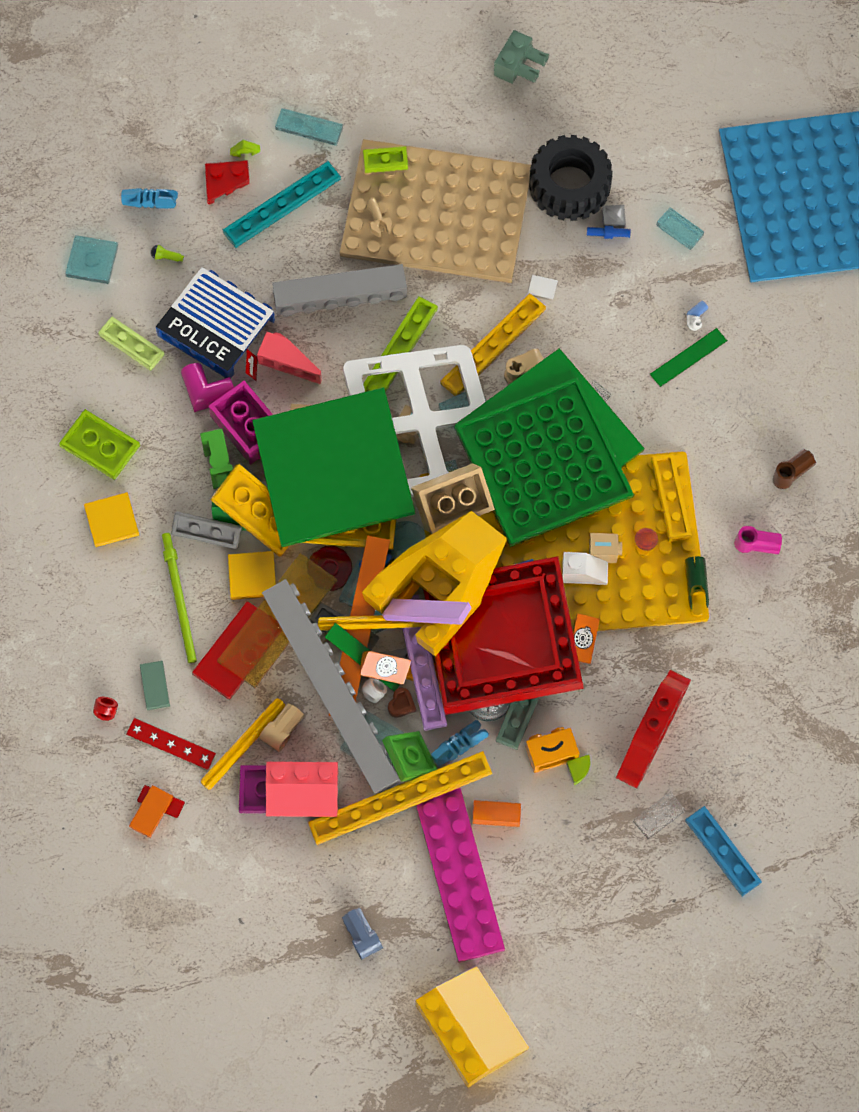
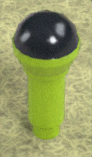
[150,245,184,262]

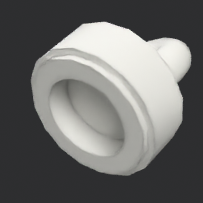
[362,678,387,703]

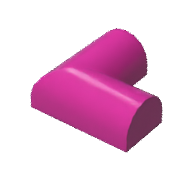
[181,363,234,413]

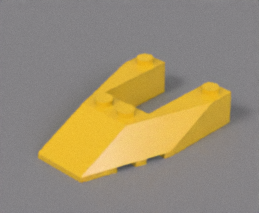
[362,511,507,656]

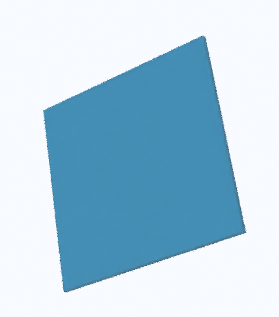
[719,111,859,283]

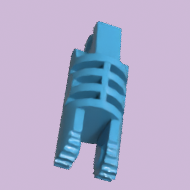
[121,188,178,209]
[431,720,489,767]

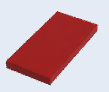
[192,601,283,700]

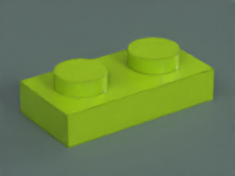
[363,146,408,173]

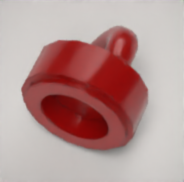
[93,696,118,721]

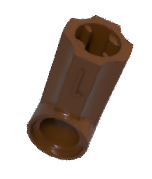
[773,448,816,489]

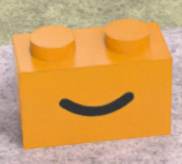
[525,727,580,773]

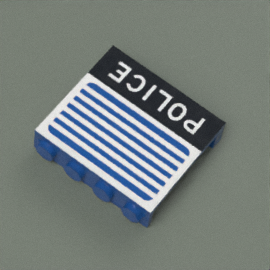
[155,267,275,378]

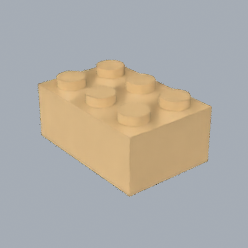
[411,464,495,534]

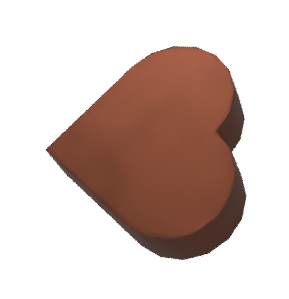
[388,687,416,718]

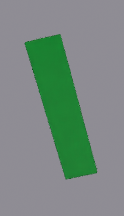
[650,328,728,387]
[325,623,400,691]

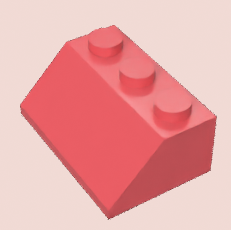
[266,762,338,817]

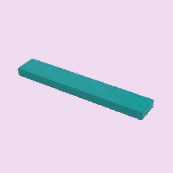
[222,161,341,248]

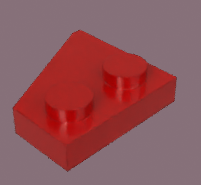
[205,160,250,204]

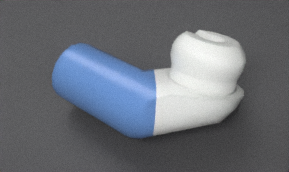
[686,301,708,331]

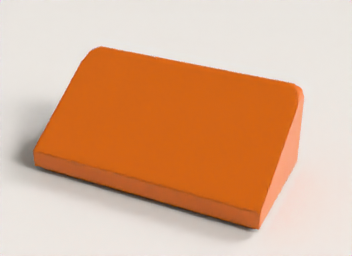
[472,800,521,827]

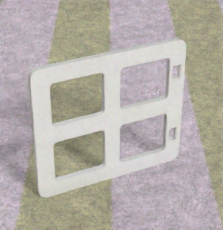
[343,345,485,497]

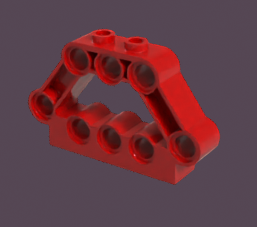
[616,670,691,789]

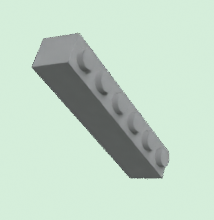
[272,264,407,316]

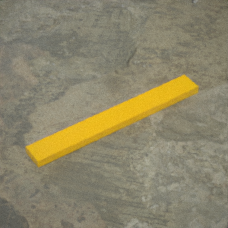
[308,751,493,845]

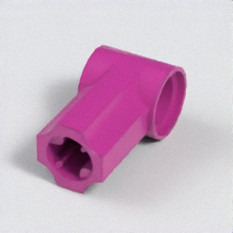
[734,526,782,555]

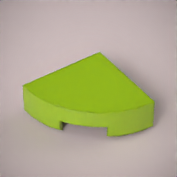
[230,140,260,157]
[567,754,590,785]

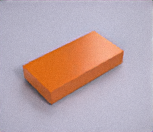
[129,785,174,838]

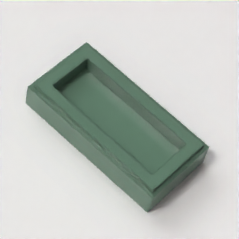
[140,660,170,711]

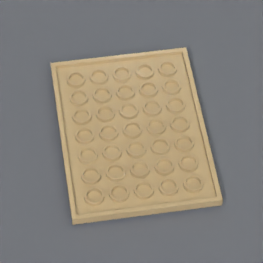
[340,139,530,283]

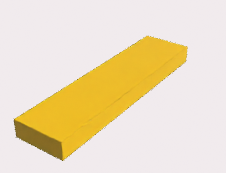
[651,453,692,542]

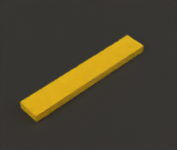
[440,293,546,398]

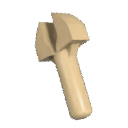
[368,198,392,238]

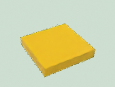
[84,492,139,547]
[228,551,276,600]

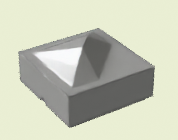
[602,205,626,228]

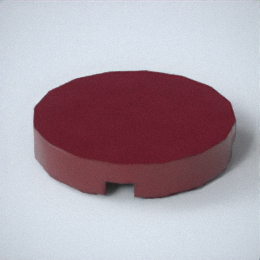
[307,546,352,591]

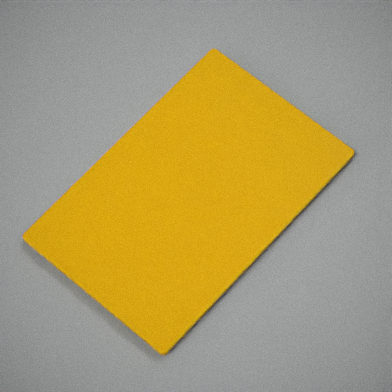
[419,451,709,632]

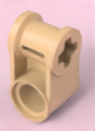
[504,349,544,384]

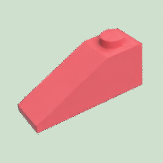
[257,332,322,384]

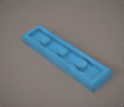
[685,806,762,897]

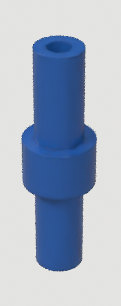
[587,226,631,239]

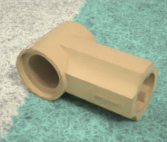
[259,703,304,752]

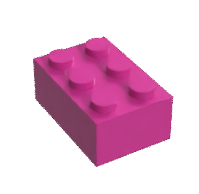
[208,380,273,465]

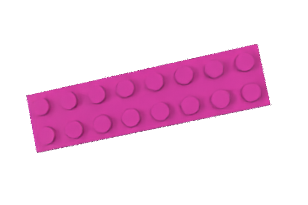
[416,787,505,963]

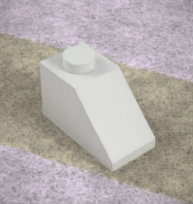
[562,552,608,585]

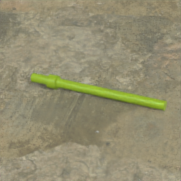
[162,533,197,663]

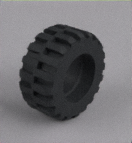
[529,135,613,221]

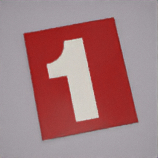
[245,349,258,382]

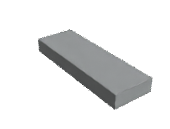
[171,511,242,549]

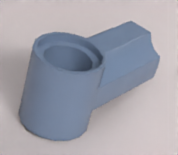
[342,908,383,960]

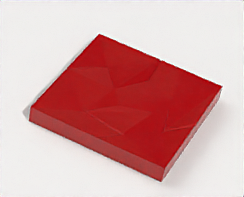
[423,556,584,715]

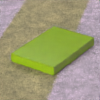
[59,409,141,480]

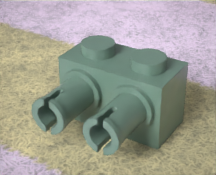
[494,30,549,84]

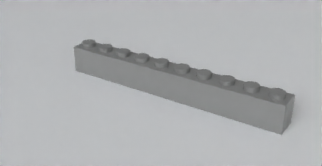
[262,579,401,794]

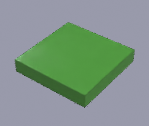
[382,731,437,782]

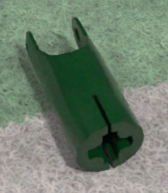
[685,556,709,610]

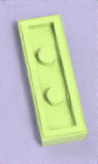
[98,317,164,371]

